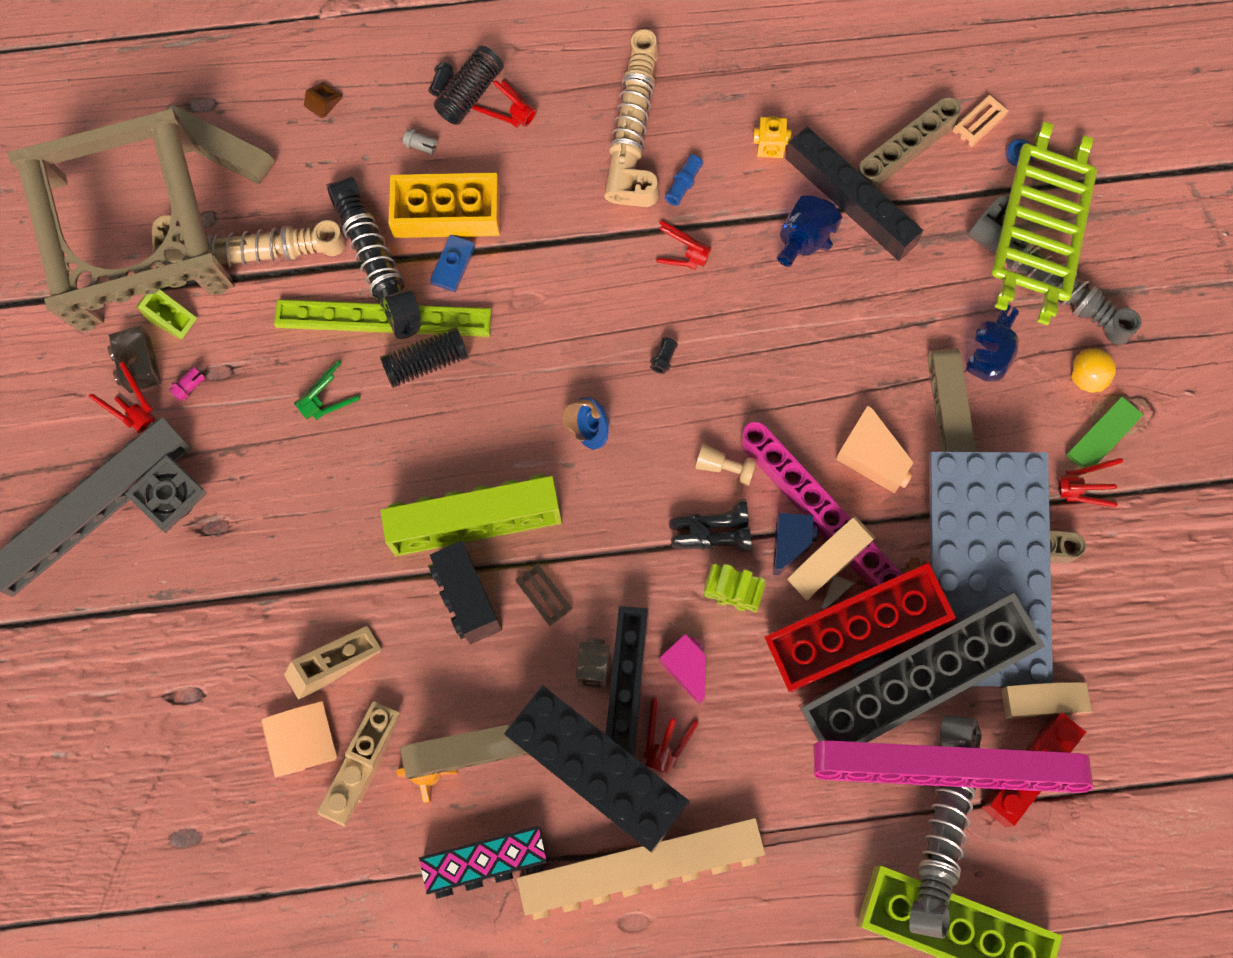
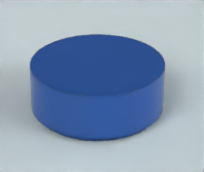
[1006,139,1032,167]

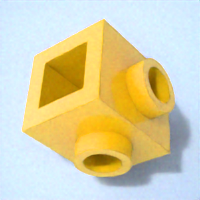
[753,116,791,158]

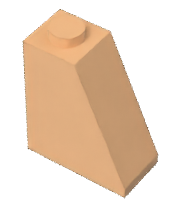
[836,406,913,494]

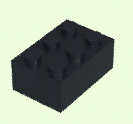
[428,541,502,645]

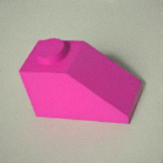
[659,634,706,705]

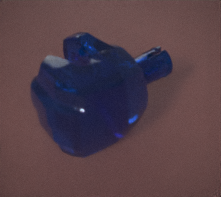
[777,195,843,267]
[966,305,1019,382]

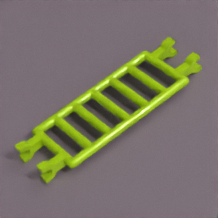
[991,121,1097,326]

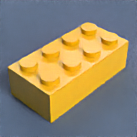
[389,173,500,238]

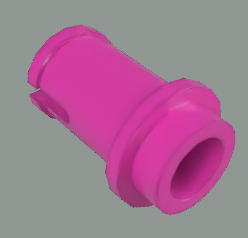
[169,367,205,402]

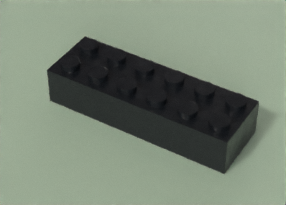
[504,685,690,853]

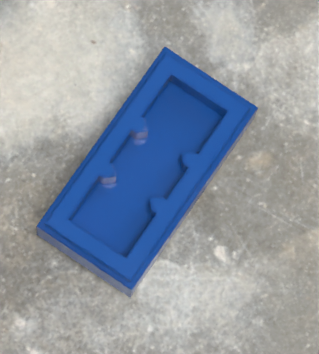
[430,235,475,293]

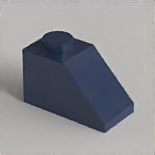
[773,513,818,575]

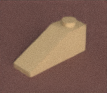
[284,626,382,700]

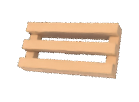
[953,95,1009,147]

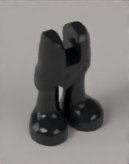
[669,499,752,552]

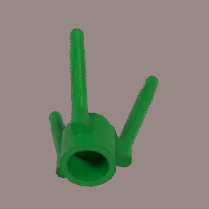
[294,360,360,420]

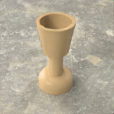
[695,443,757,486]

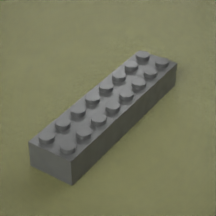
[798,593,1045,743]

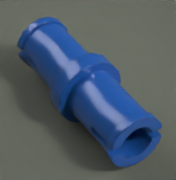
[664,155,703,206]

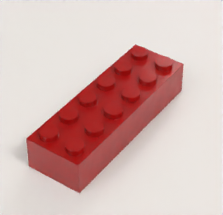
[764,563,956,693]

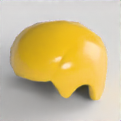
[1071,348,1116,393]

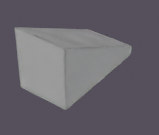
[820,576,854,611]

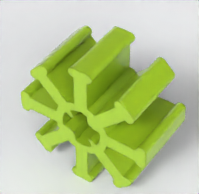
[703,564,766,612]

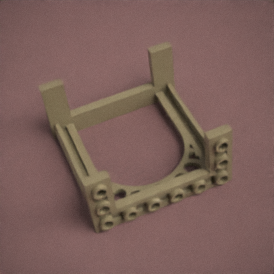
[8,109,234,331]

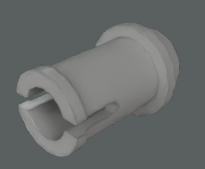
[403,128,438,155]

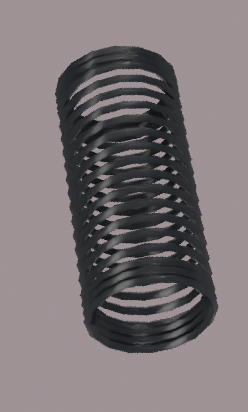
[433,45,504,125]
[380,327,469,388]

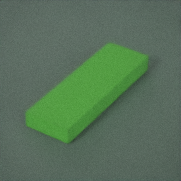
[1066,397,1144,474]

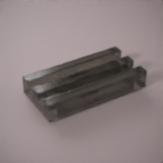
[515,563,572,627]

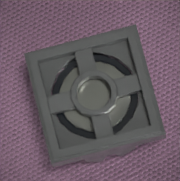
[125,454,207,533]

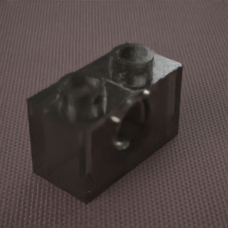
[107,325,162,393]
[576,638,611,689]

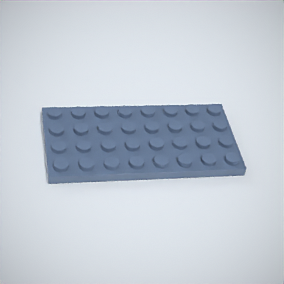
[929,452,1053,687]

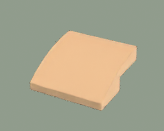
[261,701,337,778]

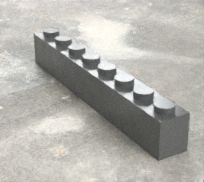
[0,417,192,597]

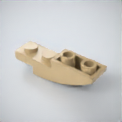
[317,701,400,827]

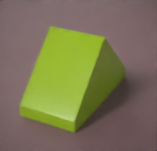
[136,289,197,340]

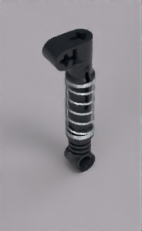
[326,176,421,339]

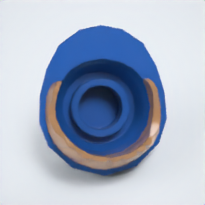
[562,397,611,450]

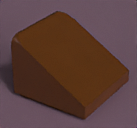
[304,82,342,118]

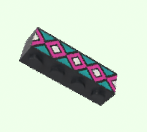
[419,826,549,899]

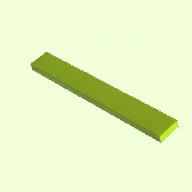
[274,299,492,337]

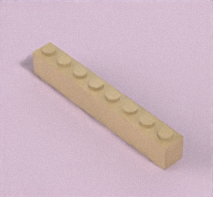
[517,818,765,920]

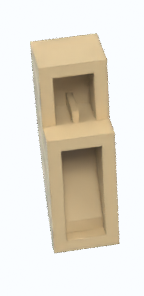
[787,516,876,601]
[1001,682,1092,719]

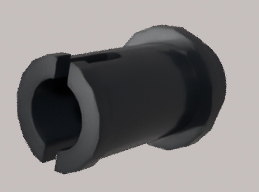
[428,62,454,97]
[650,337,678,374]

